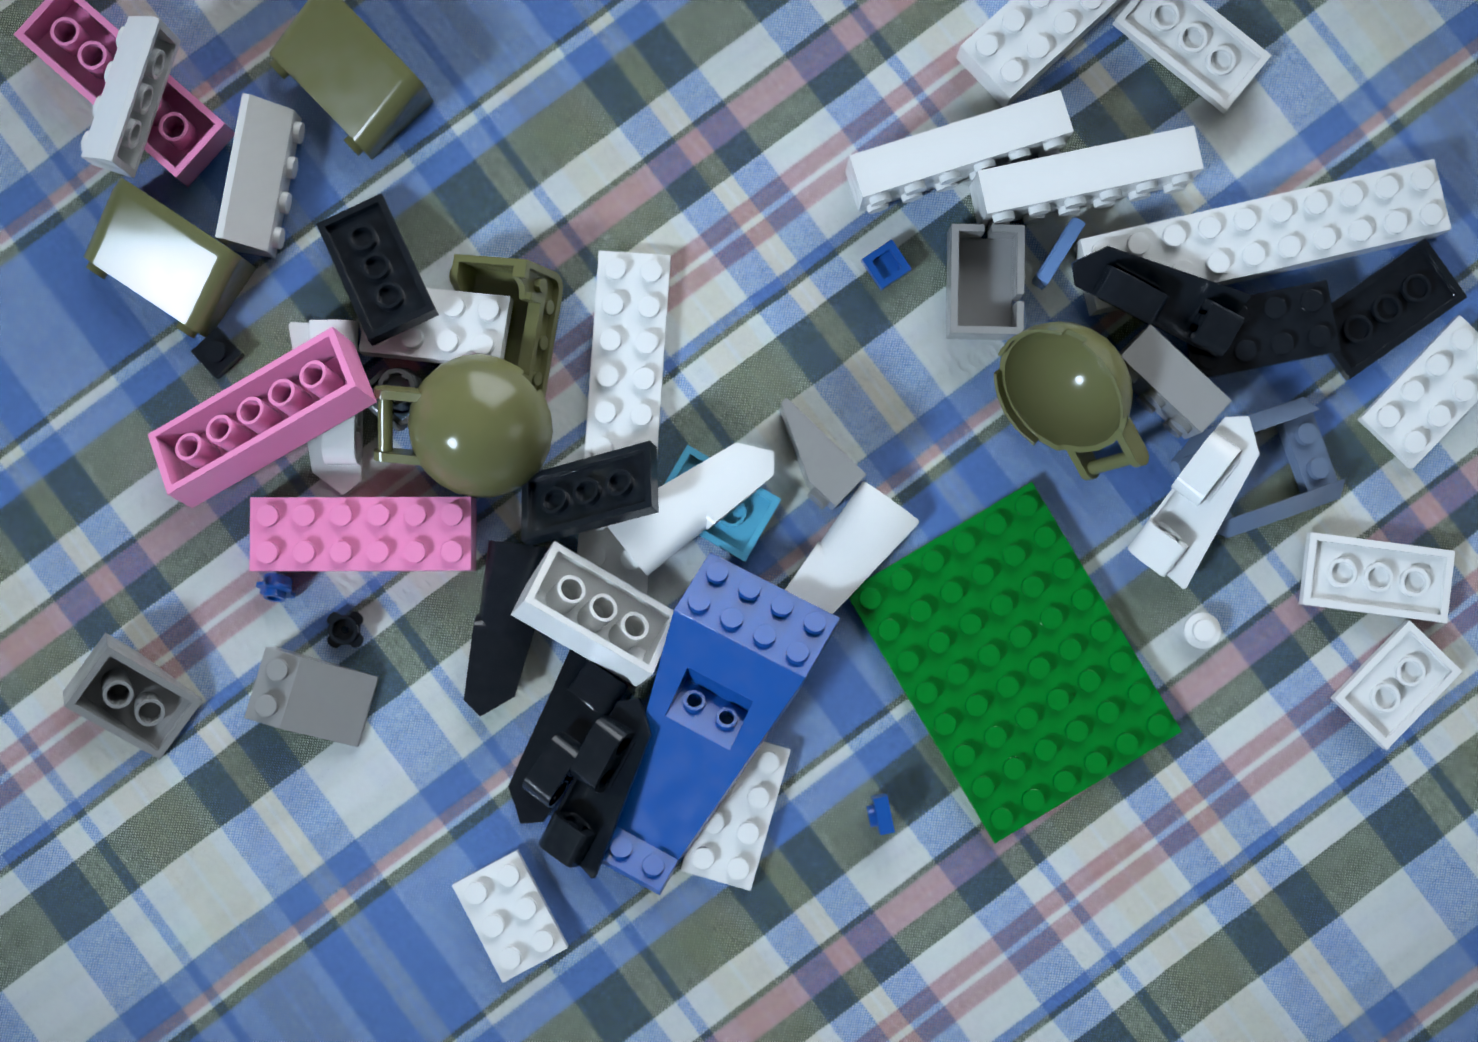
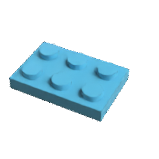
[665,444,781,562]

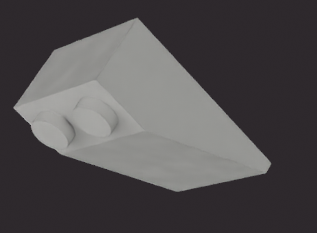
[780,397,867,510]
[63,633,202,760]
[244,646,380,747]

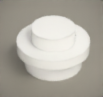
[1183,612,1221,649]

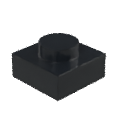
[191,327,245,379]

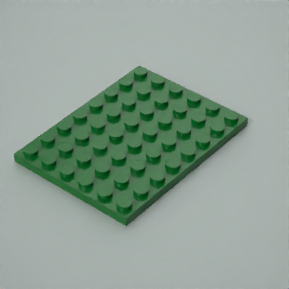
[848,482,1182,843]

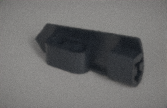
[1071,246,1251,358]
[464,540,549,717]
[508,649,629,824]
[538,698,652,878]

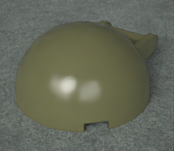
[994,321,1149,481]
[374,354,553,498]

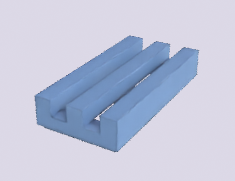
[1032,216,1086,290]

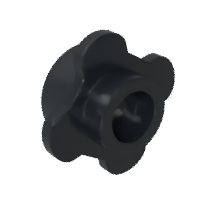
[327,612,364,648]

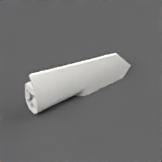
[288,320,363,496]
[1128,416,1260,589]
[607,443,774,576]
[785,481,919,614]

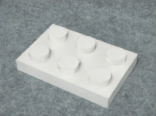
[1330,620,1463,750]
[452,849,569,983]

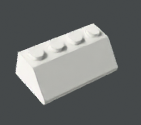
[81,16,181,178]
[215,93,305,258]
[511,541,674,687]

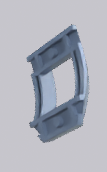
[1171,397,1346,538]

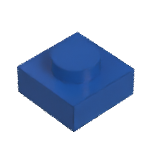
[861,239,912,291]
[866,793,895,835]

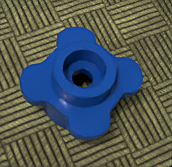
[256,573,296,602]

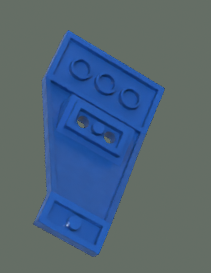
[602,552,840,895]

